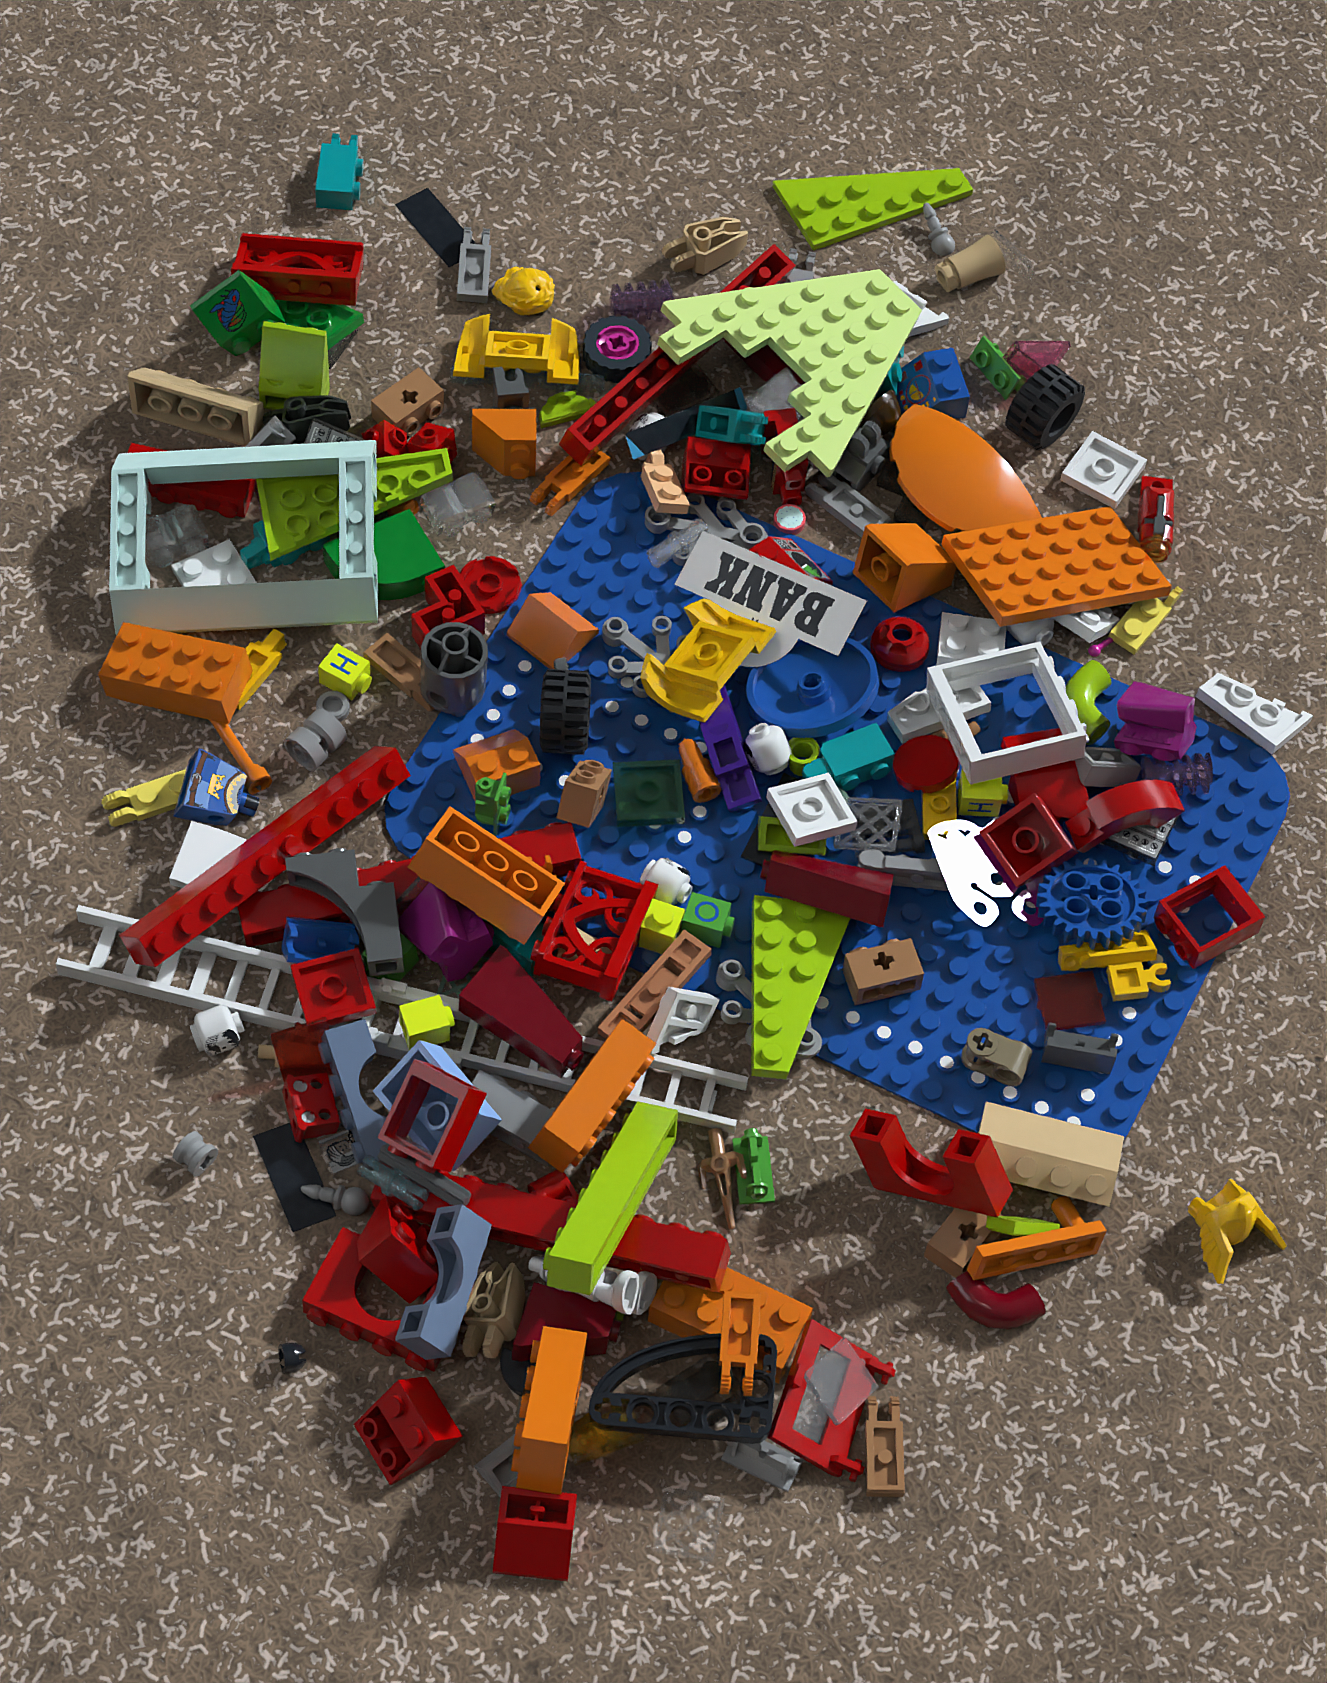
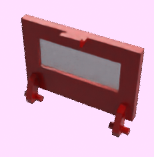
[767,1319,896,1482]

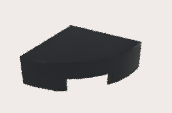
[500,1347,536,1397]

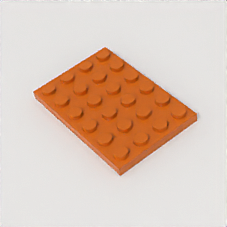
[941,506,1172,627]

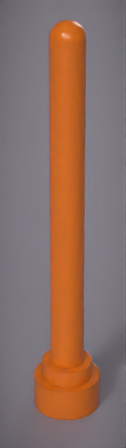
[210,720,272,795]

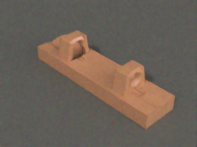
[598,930,712,1039]

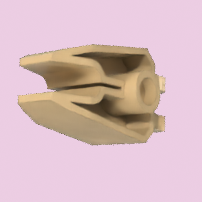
[661,217,748,275]
[462,1262,526,1358]

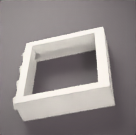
[926,642,1089,785]

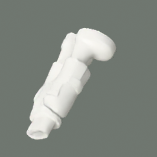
[529,1256,657,1315]

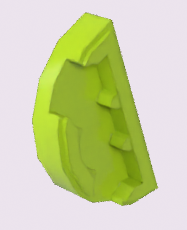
[539,391,596,428]

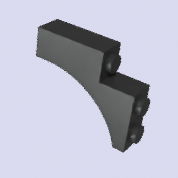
[285,848,405,976]

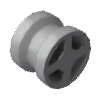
[173,1131,218,1177]

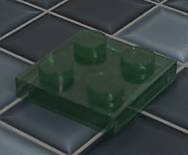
[612,759,685,827]

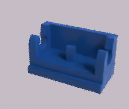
[281,917,359,963]

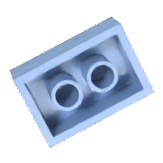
[373,1040,502,1171]

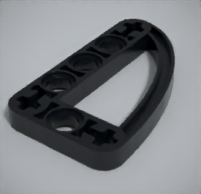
[589,1333,777,1444]

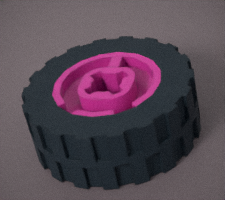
[583,315,652,383]

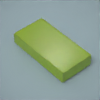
[986,1215,1060,1236]

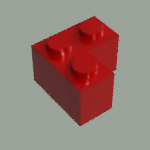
[411,564,485,649]

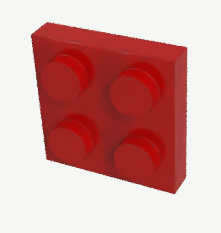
[290,948,377,1032]

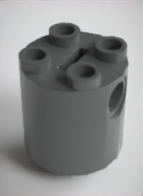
[420,622,488,717]

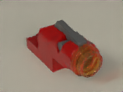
[1137,476,1175,563]

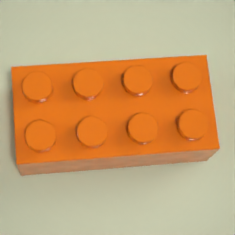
[98,622,253,724]
[408,806,565,945]
[528,1019,657,1173]
[648,1267,813,1384]
[511,1326,587,1495]

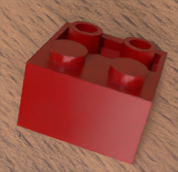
[681,436,751,500]
[357,1195,439,1304]
[353,1376,463,1485]
[493,1486,577,1582]

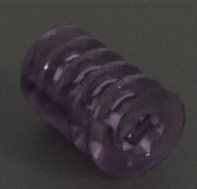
[609,279,674,321]
[1139,752,1213,796]

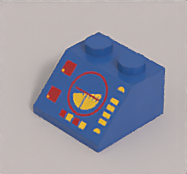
[895,348,970,419]

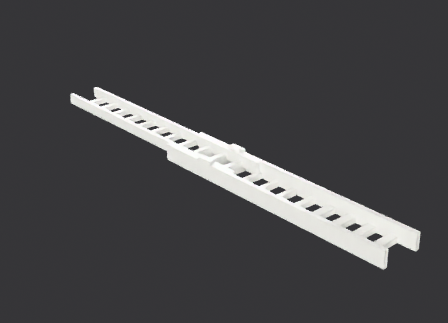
[56,905,748,1134]

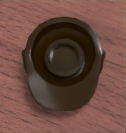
[858,389,901,436]

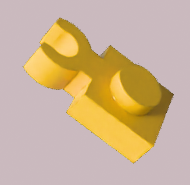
[1106,961,1171,1001]

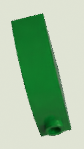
[323,509,445,600]

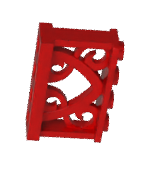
[231,233,364,306]
[530,860,659,1002]

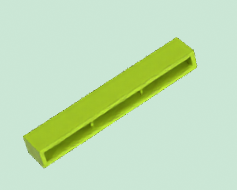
[543,1101,678,1296]

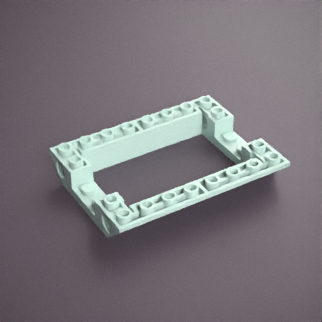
[109,440,378,636]

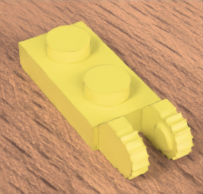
[1108,586,1183,655]
[101,769,186,827]

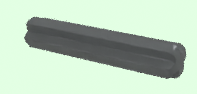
[377,1143,471,1206]

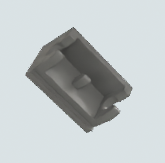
[493,367,529,409]
[1041,1022,1119,1074]

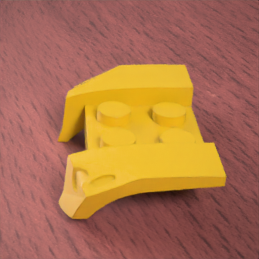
[453,314,580,385]
[640,598,776,723]

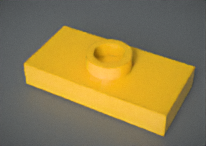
[921,778,957,840]

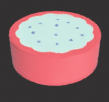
[773,504,806,535]

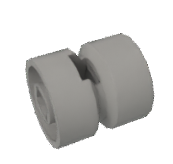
[284,708,347,771]

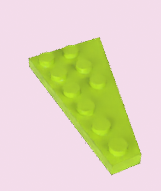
[772,168,973,251]
[256,448,453,561]
[751,895,850,1079]

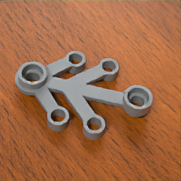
[645,493,768,566]
[602,616,687,698]
[716,959,822,1060]

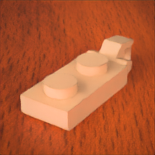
[640,449,690,514]

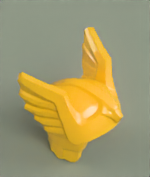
[1188,1179,1287,1284]

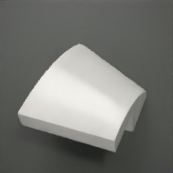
[169,821,284,913]

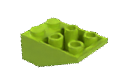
[259,321,330,410]

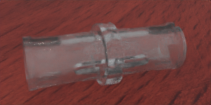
[647,519,709,568]

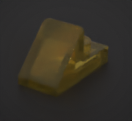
[569,1405,645,1466]

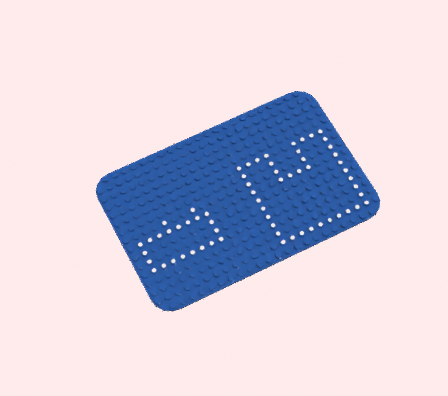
[384,472,1290,1139]

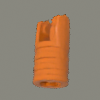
[678,738,721,803]

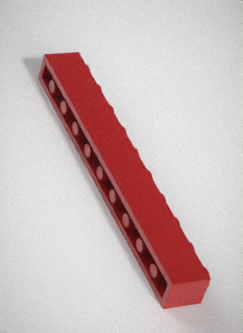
[559,244,796,466]
[119,746,411,967]
[237,822,581,947]
[370,1163,731,1293]

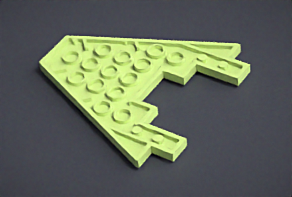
[657,269,922,478]

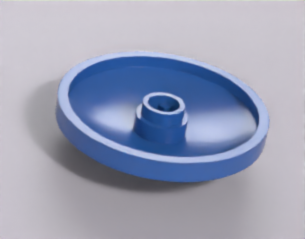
[746,638,879,738]

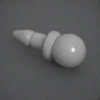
[923,203,955,256]
[301,1184,369,1216]

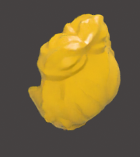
[491,266,555,315]

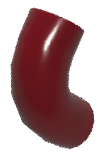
[946,1271,1046,1330]

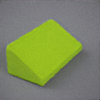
[758,816,827,855]

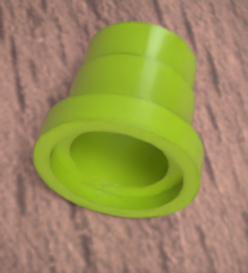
[789,737,820,776]

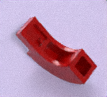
[1065,780,1185,853]

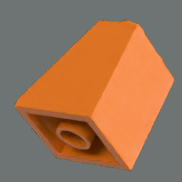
[853,523,957,612]

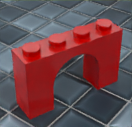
[849,1108,1013,1218]
[302,1227,473,1372]

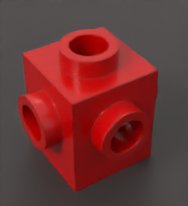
[362,420,407,458]
[407,422,457,464]

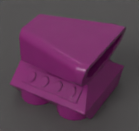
[1114,681,1197,761]
[398,882,494,982]

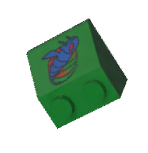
[190,270,286,356]

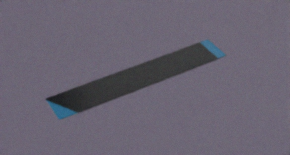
[625,387,747,459]

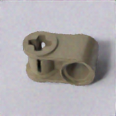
[961,1028,1032,1086]

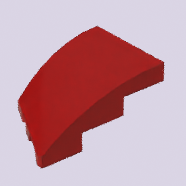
[1001,728,1089,821]

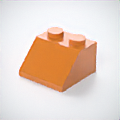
[472,408,536,479]
[453,729,541,802]

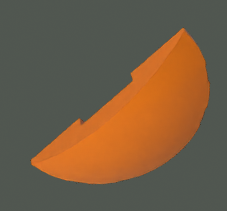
[889,404,1042,532]

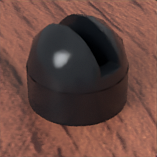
[278,1343,306,1374]

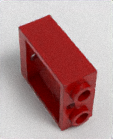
[1153,865,1265,969]
[377,1059,487,1174]

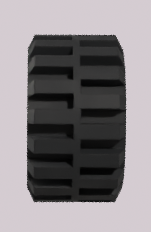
[1005,364,1085,450]
[540,669,591,755]

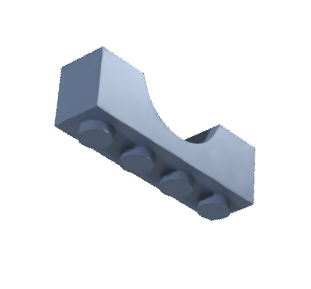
[318,1019,387,1172]
[395,1204,492,1360]

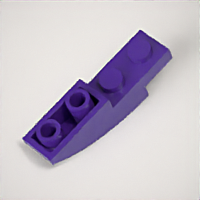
[699,684,762,813]

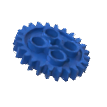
[1036,858,1148,950]

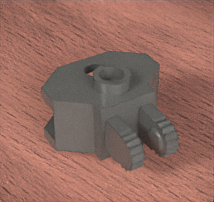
[832,421,890,492]

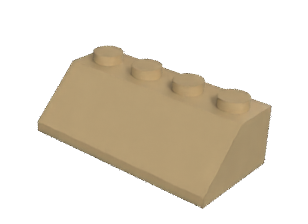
[127,367,264,446]
[978,1102,1124,1207]

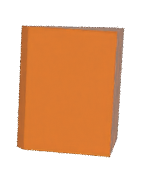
[507,592,599,669]

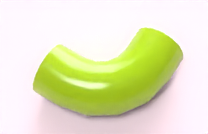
[1066,660,1111,745]

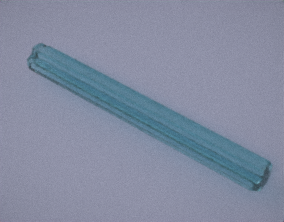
[450,364,605,393]

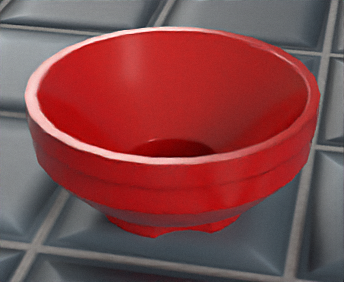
[870,617,930,672]

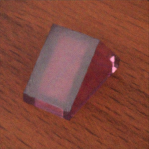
[1003,341,1071,380]

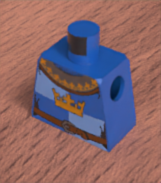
[173,748,260,826]

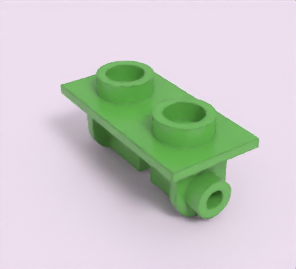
[970,336,1026,400]
[475,772,511,836]
[732,1128,775,1205]

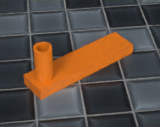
[967,1196,1107,1280]

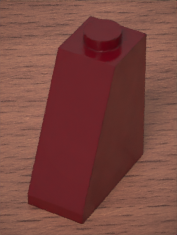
[512,1282,622,1361]

